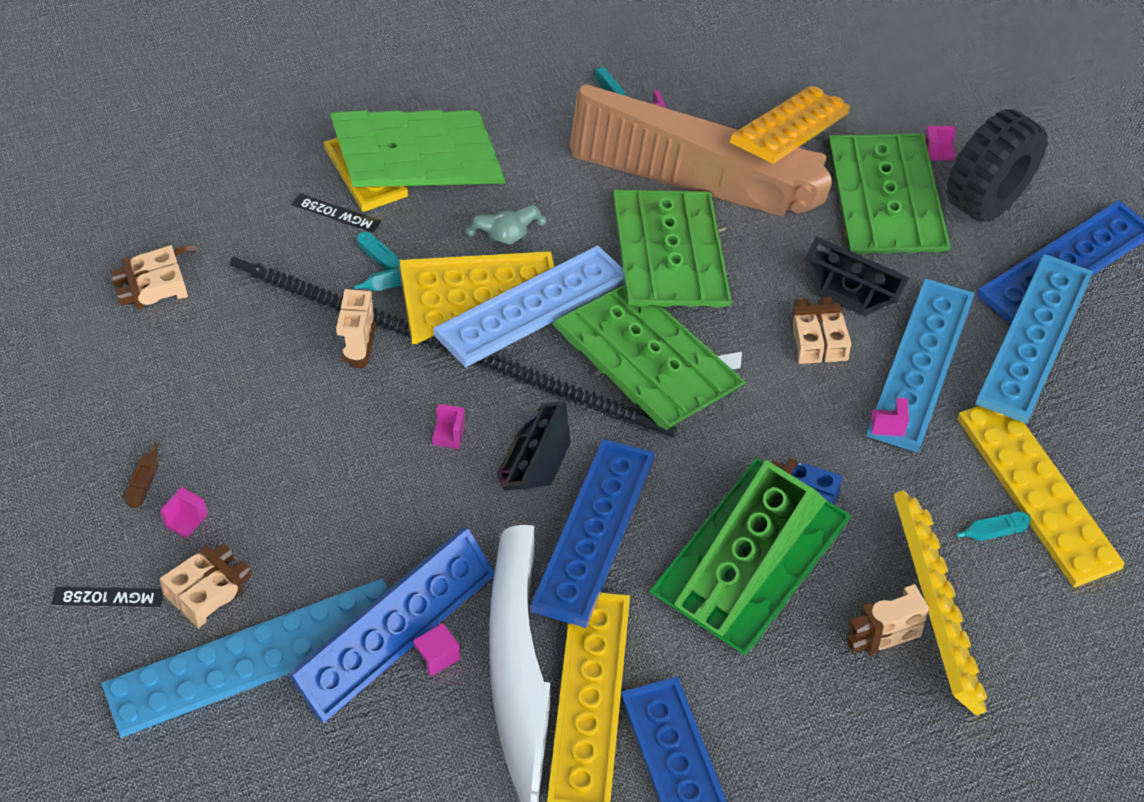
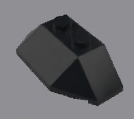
[805,236,910,316]
[497,401,571,491]

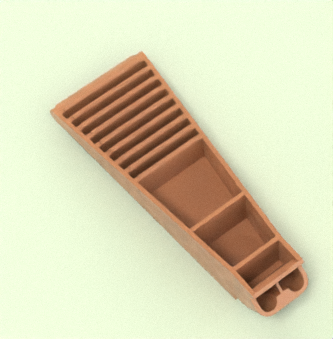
[569,85,832,217]

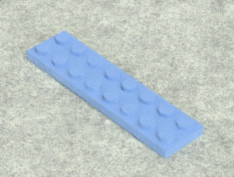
[434,246,625,367]

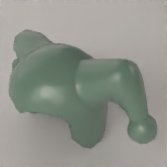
[465,204,546,245]

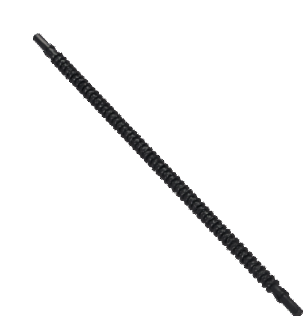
[230,257,678,438]

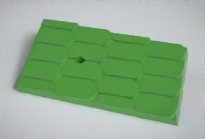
[330,110,506,187]
[828,133,951,255]
[612,190,732,308]
[553,285,747,430]

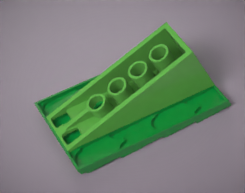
[649,457,852,656]

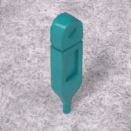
[594,66,626,96]
[357,232,399,270]
[354,267,402,291]
[956,512,1030,541]

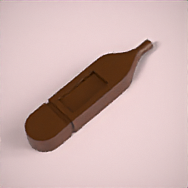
[124,443,159,508]

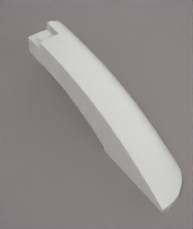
[489,525,550,802]

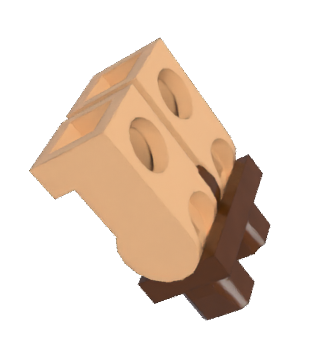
[110,245,188,309]
[336,289,376,368]
[791,297,851,364]
[159,544,251,629]
[845,584,929,656]

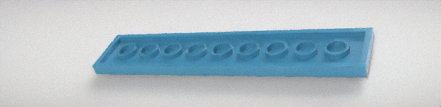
[101,578,388,738]

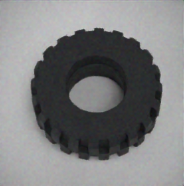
[946,109,1048,222]

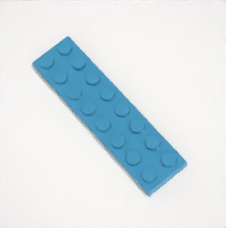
[976,254,1093,424]
[866,278,975,453]

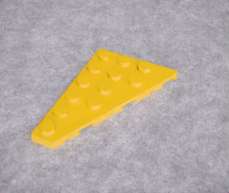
[399,251,554,344]

